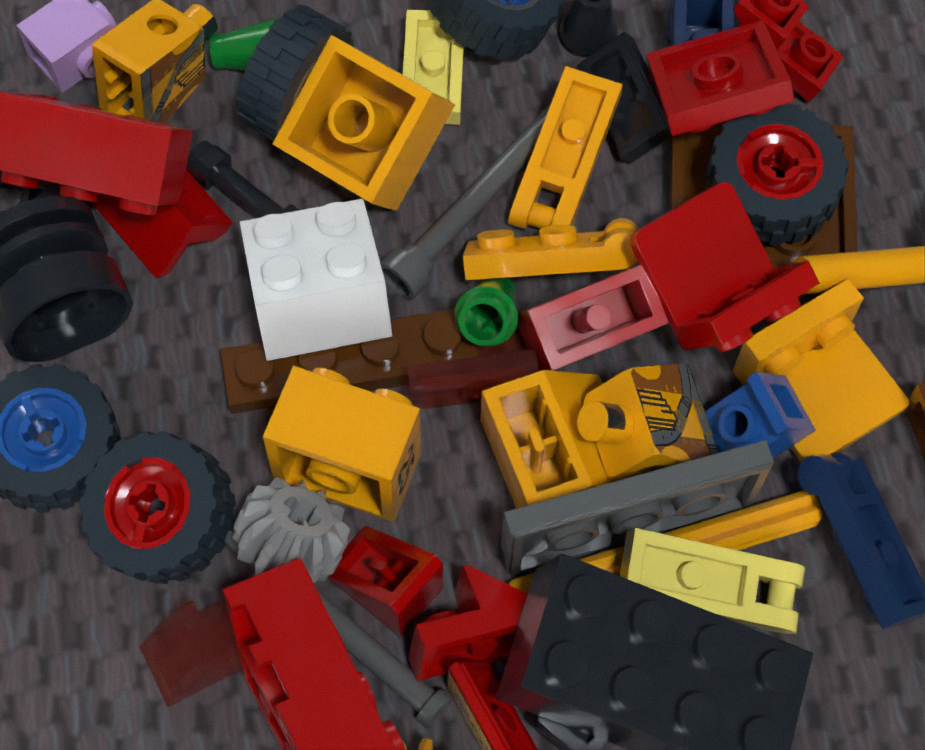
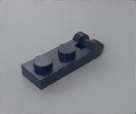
[798,451,925,630]

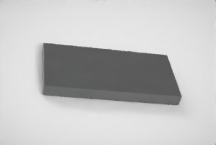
[500,440,774,575]

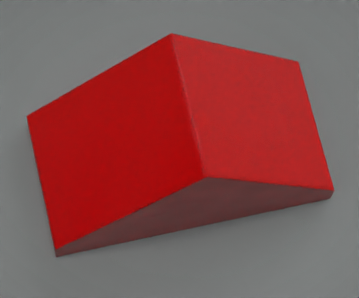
[327,525,443,638]

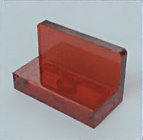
[407,327,539,410]

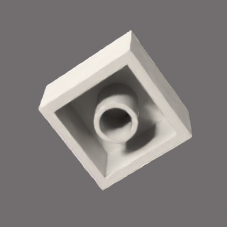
[240,199,392,361]

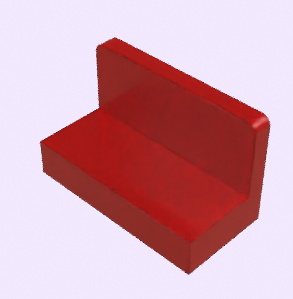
[90,169,233,278]

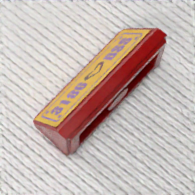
[447,660,538,750]

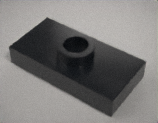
[577,32,672,164]

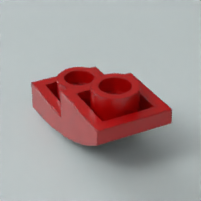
[733,0,844,103]

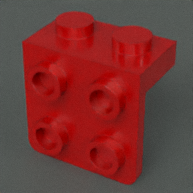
[629,182,820,353]

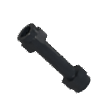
[186,141,299,218]

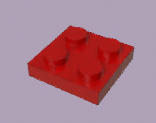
[646,20,795,136]

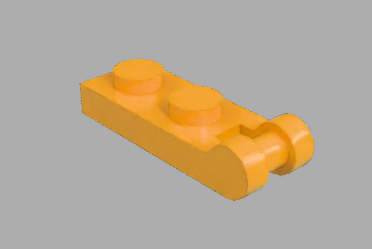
[508,66,623,230]
[463,218,639,280]

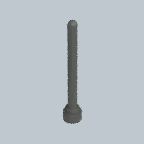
[380,104,551,301]

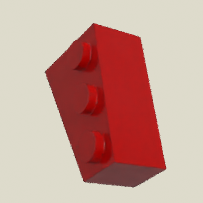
[0,91,193,215]
[222,557,405,750]

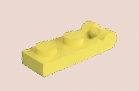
[620,528,805,634]

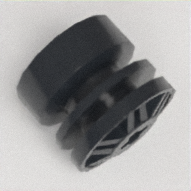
[0,196,134,362]

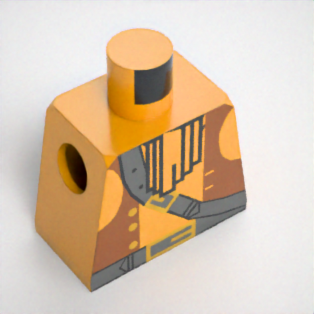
[92,0,218,124]
[577,363,719,482]

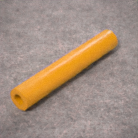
[794,246,925,294]

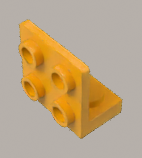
[733,278,910,462]

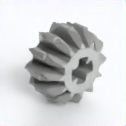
[232,477,351,583]

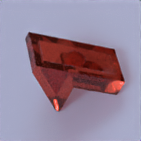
[139,600,242,707]

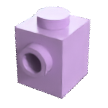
[16,0,117,93]

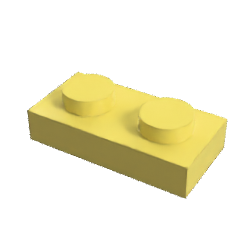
[403,10,464,125]

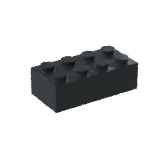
[496,553,813,750]

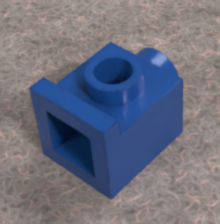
[705,372,816,458]

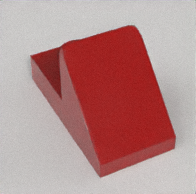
[408,565,528,681]

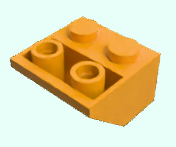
[480,370,612,509]

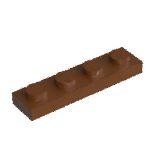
[220,308,480,414]

